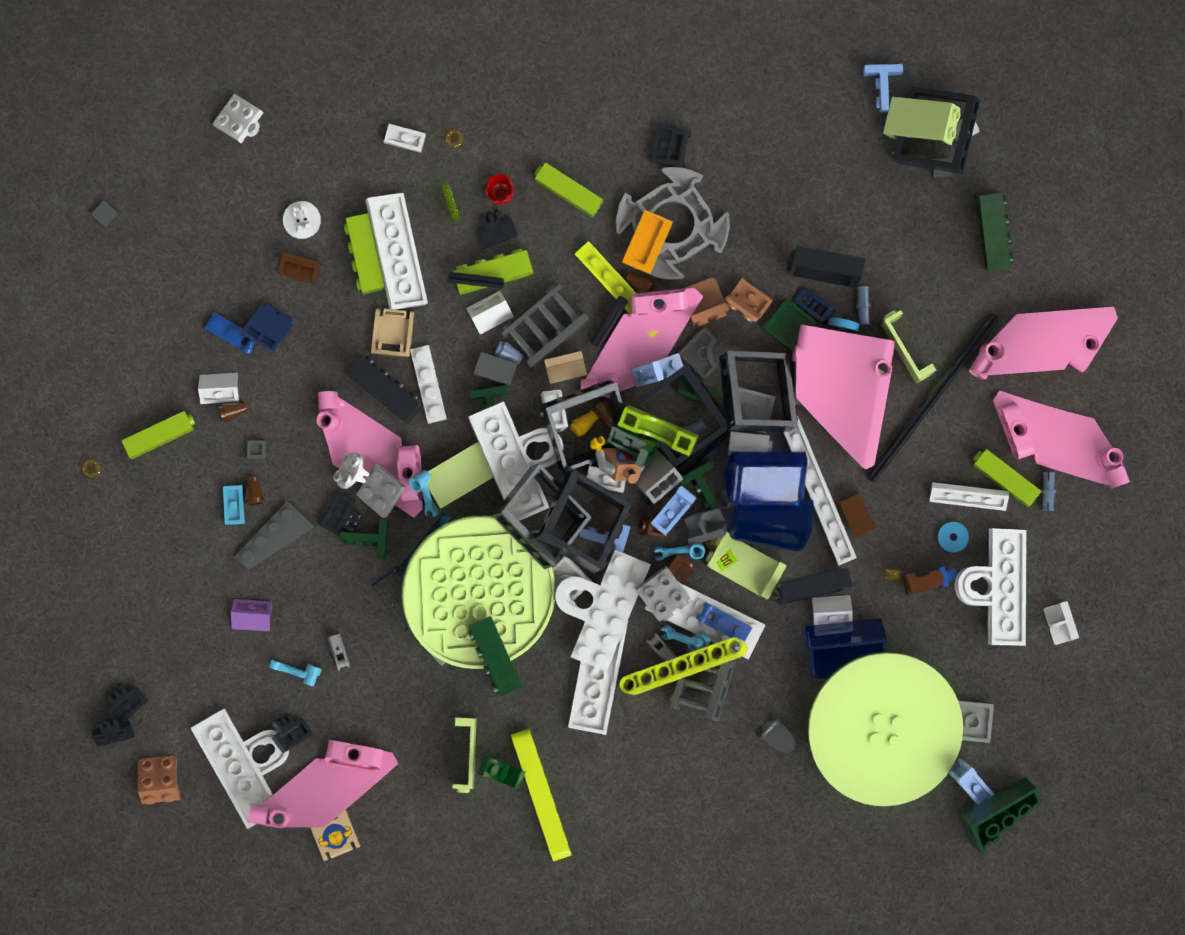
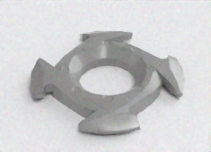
[616,167,730,280]

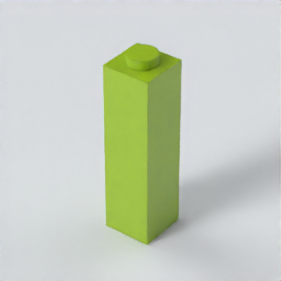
[534,162,603,218]
[121,411,195,459]
[973,449,1041,508]

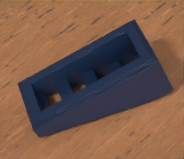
[793,286,836,326]

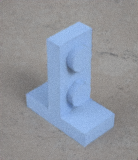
[863,64,903,113]
[631,353,683,387]
[651,486,696,536]
[580,525,630,553]
[948,758,995,805]

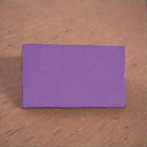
[231,599,272,632]

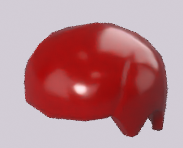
[485,174,514,205]

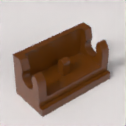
[278,252,321,285]
[839,493,876,537]
[668,554,695,584]

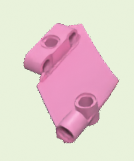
[581,287,703,398]
[969,307,1118,380]
[993,390,1130,489]
[316,391,423,518]
[248,740,398,828]

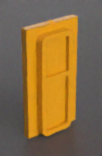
[622,210,673,274]

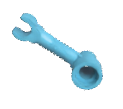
[409,470,439,517]
[654,542,705,561]
[661,625,711,652]
[269,659,322,686]

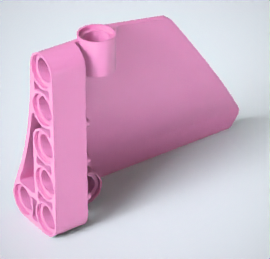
[792,325,895,469]

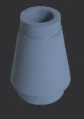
[494,341,524,365]

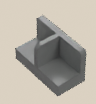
[474,352,517,387]
[684,507,728,546]

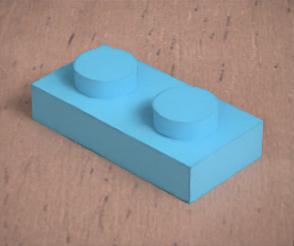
[223,485,245,525]

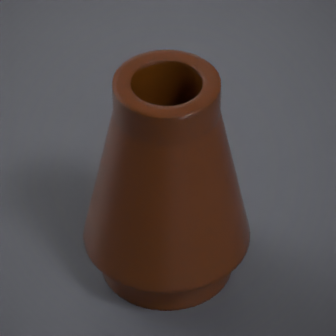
[625,271,654,293]
[593,398,617,428]
[218,402,247,422]
[245,477,264,506]

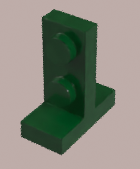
[469,385,509,410]
[606,423,660,468]
[679,461,721,510]
[339,519,389,559]
[477,755,526,790]

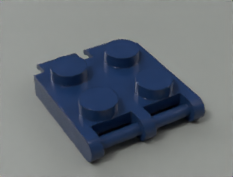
[240,303,293,354]

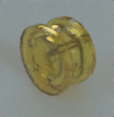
[446,130,463,148]
[83,460,101,477]
[884,569,902,581]

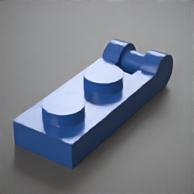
[204,312,255,355]
[696,602,752,641]

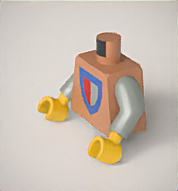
[590,433,647,483]

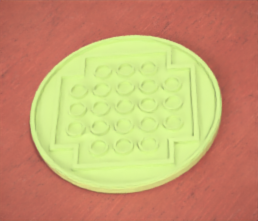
[402,516,556,669]
[808,652,963,806]

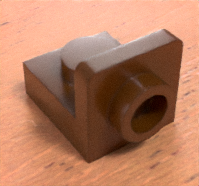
[638,516,669,539]

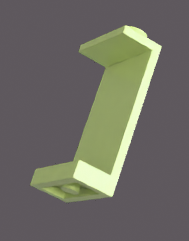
[883,97,961,145]
[881,310,936,383]
[427,442,494,510]
[705,532,787,600]
[453,718,477,793]

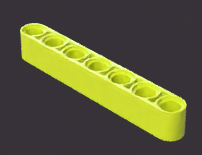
[620,637,748,695]
[511,729,572,862]

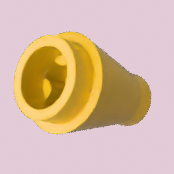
[569,410,599,437]

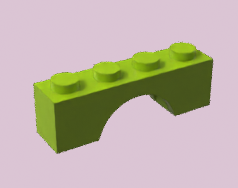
[618,405,699,456]

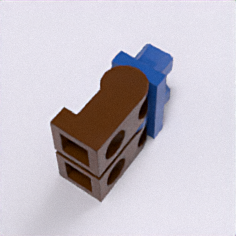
[903,567,957,595]

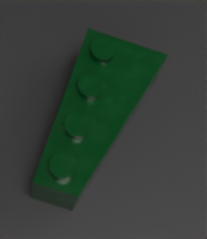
[974,190,1013,272]
[467,616,522,697]
[960,777,1042,855]

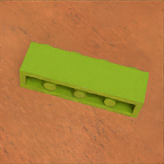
[344,213,385,294]
[453,249,533,295]

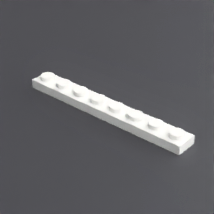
[783,416,856,566]

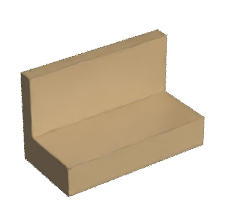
[544,351,587,384]

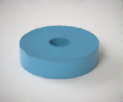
[828,318,860,333]
[938,522,969,553]

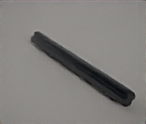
[643,430,733,505]

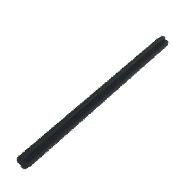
[867,312,999,483]

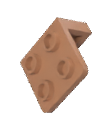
[686,278,729,327]
[725,278,773,322]
[138,755,180,804]

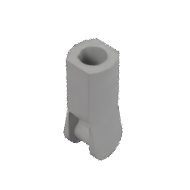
[646,633,678,662]
[328,634,350,671]

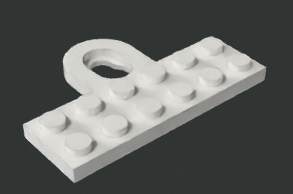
[468,402,563,521]
[955,528,1026,646]
[556,550,651,672]
[191,709,289,829]

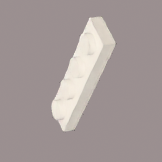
[410,345,447,424]
[929,482,1009,511]

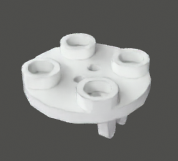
[283,201,321,239]
[333,452,369,489]

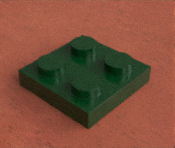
[763,298,816,352]

